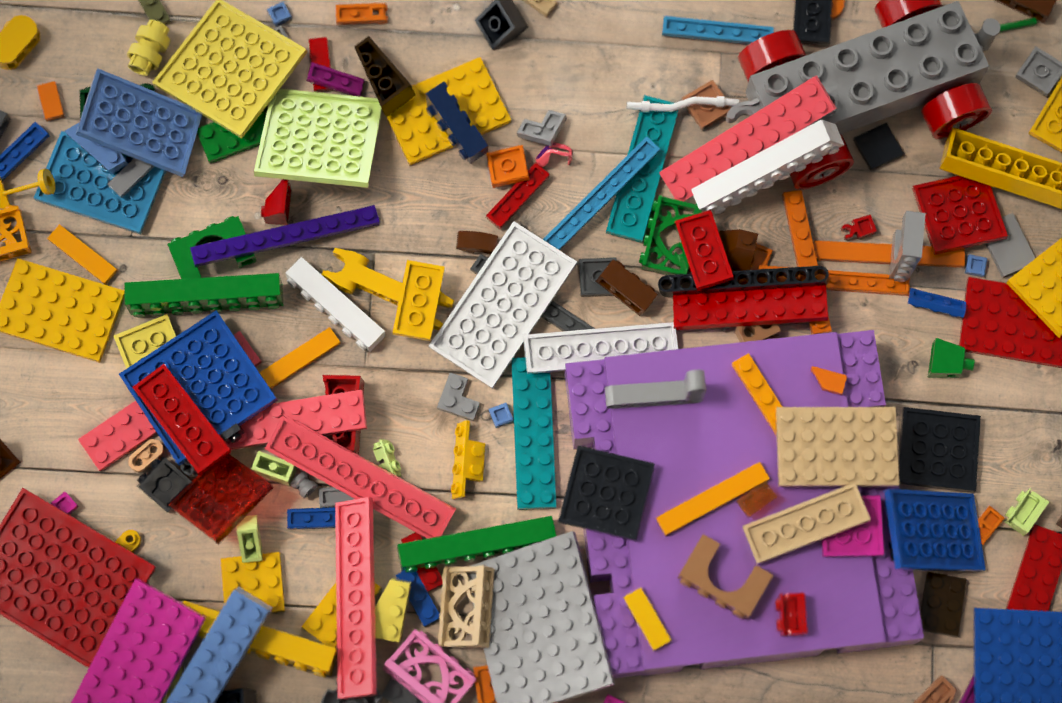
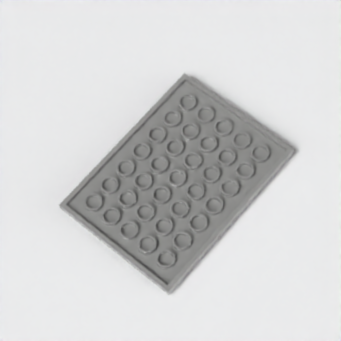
[468,531,615,703]

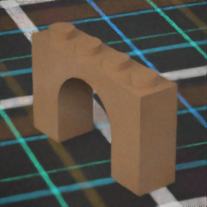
[677,534,773,620]

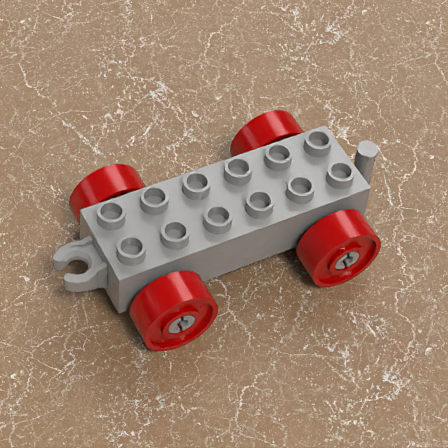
[726,0,1001,190]

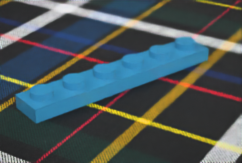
[662,16,774,44]

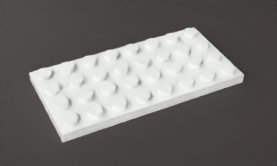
[429,221,577,389]

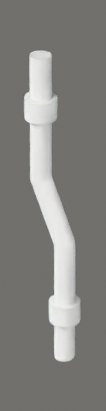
[626,96,739,112]

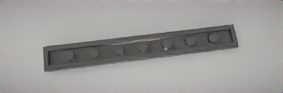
[470,254,595,331]

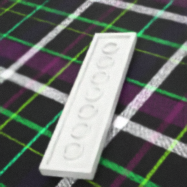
[523,322,678,374]

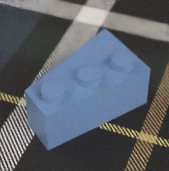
[64,123,128,174]

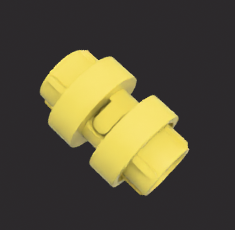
[127,20,171,76]

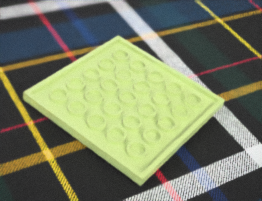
[254,89,382,188]

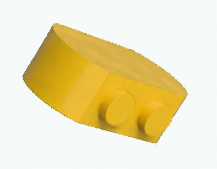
[0,15,41,70]

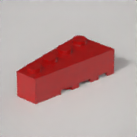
[322,375,365,455]

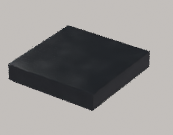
[853,122,904,171]

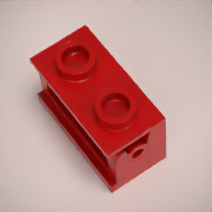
[775,593,807,637]

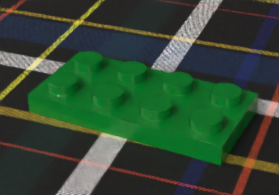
[197,106,268,164]

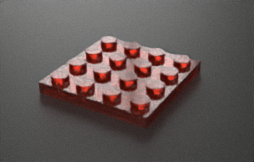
[169,454,273,545]

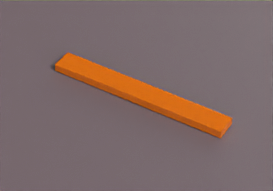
[813,240,965,268]
[758,265,910,296]

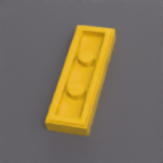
[623,588,671,651]

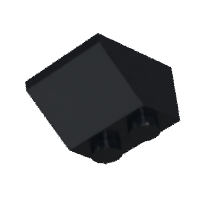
[475,0,528,50]

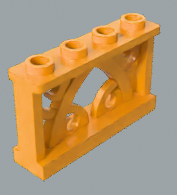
[0,205,32,261]

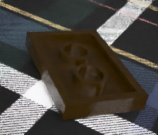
[920,572,967,638]

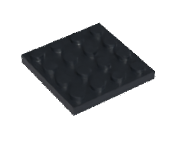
[898,407,981,492]
[558,445,655,541]

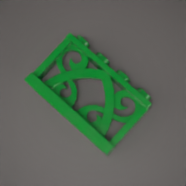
[639,195,702,275]

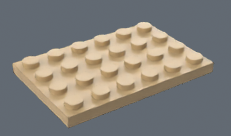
[776,407,899,487]

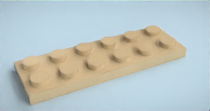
[742,483,871,565]

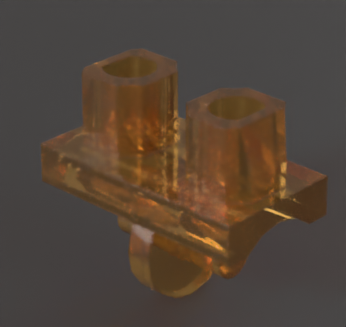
[736,481,777,518]

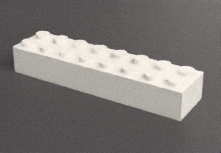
[691,120,844,214]

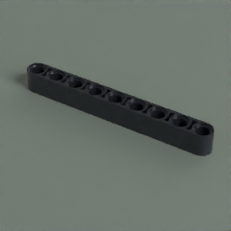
[658,266,829,297]

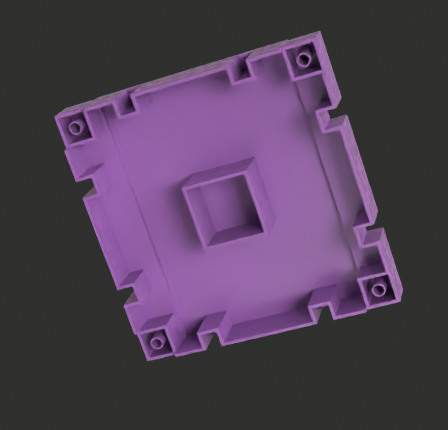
[564,330,924,679]

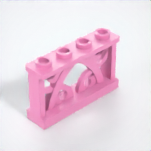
[383,629,476,703]

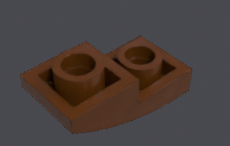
[456,231,498,255]

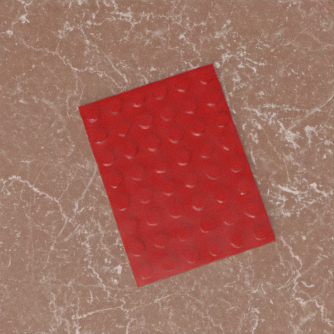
[0,488,157,668]

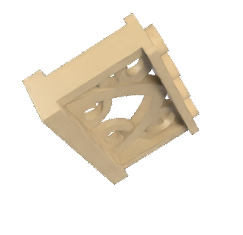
[438,565,494,648]

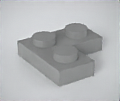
[517,110,567,146]
[437,372,480,421]

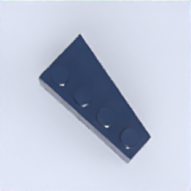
[426,81,488,164]

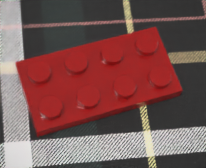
[675,210,734,291]

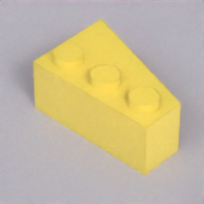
[375,578,412,642]

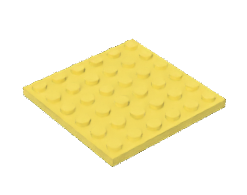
[152,0,307,138]

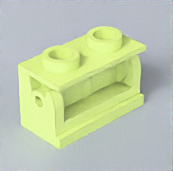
[1004,488,1049,536]

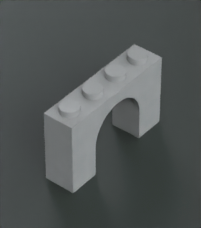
[889,211,926,282]

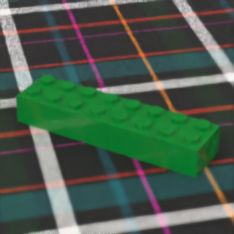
[124,273,284,318]

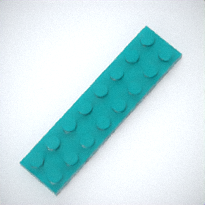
[606,95,679,243]
[512,357,556,510]

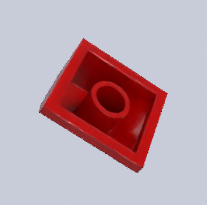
[261,179,292,225]

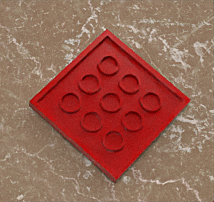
[912,176,1008,255]

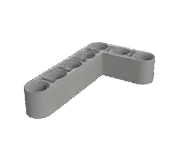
[605,370,706,409]

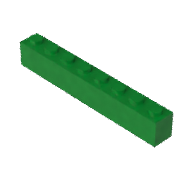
[397,516,556,573]

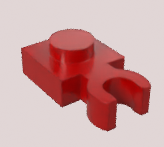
[841,214,877,240]

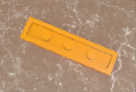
[47,224,118,285]

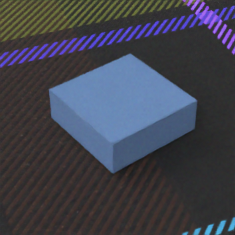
[267,1,292,27]
[964,254,987,278]
[489,402,514,428]

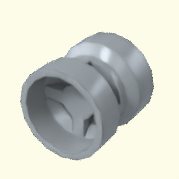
[290,471,318,499]

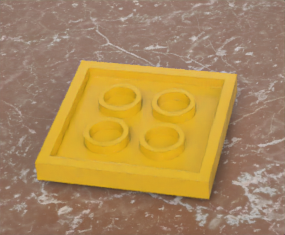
[220,552,285,613]

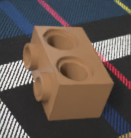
[735,324,781,342]

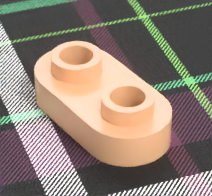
[128,439,164,472]

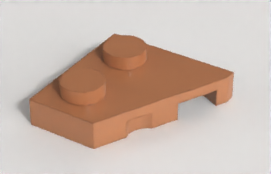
[913,675,956,703]

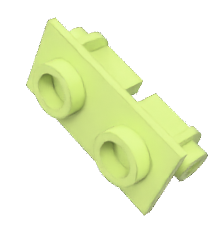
[373,439,401,477]

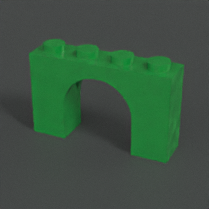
[167,216,257,279]

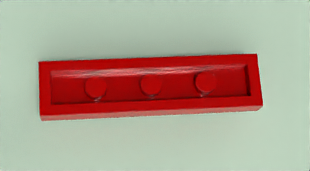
[486,163,550,229]

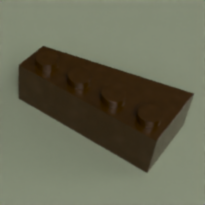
[354,36,416,117]

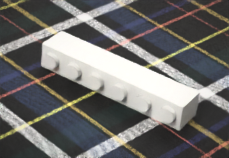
[286,257,386,352]

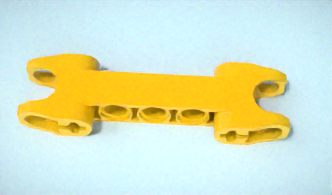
[321,248,454,330]

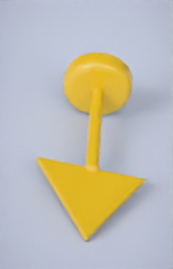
[0,168,56,209]

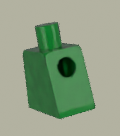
[927,338,975,378]

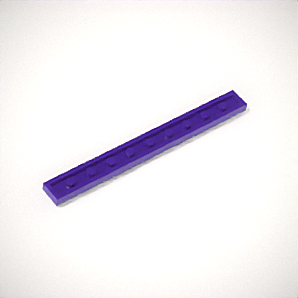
[190,205,380,267]

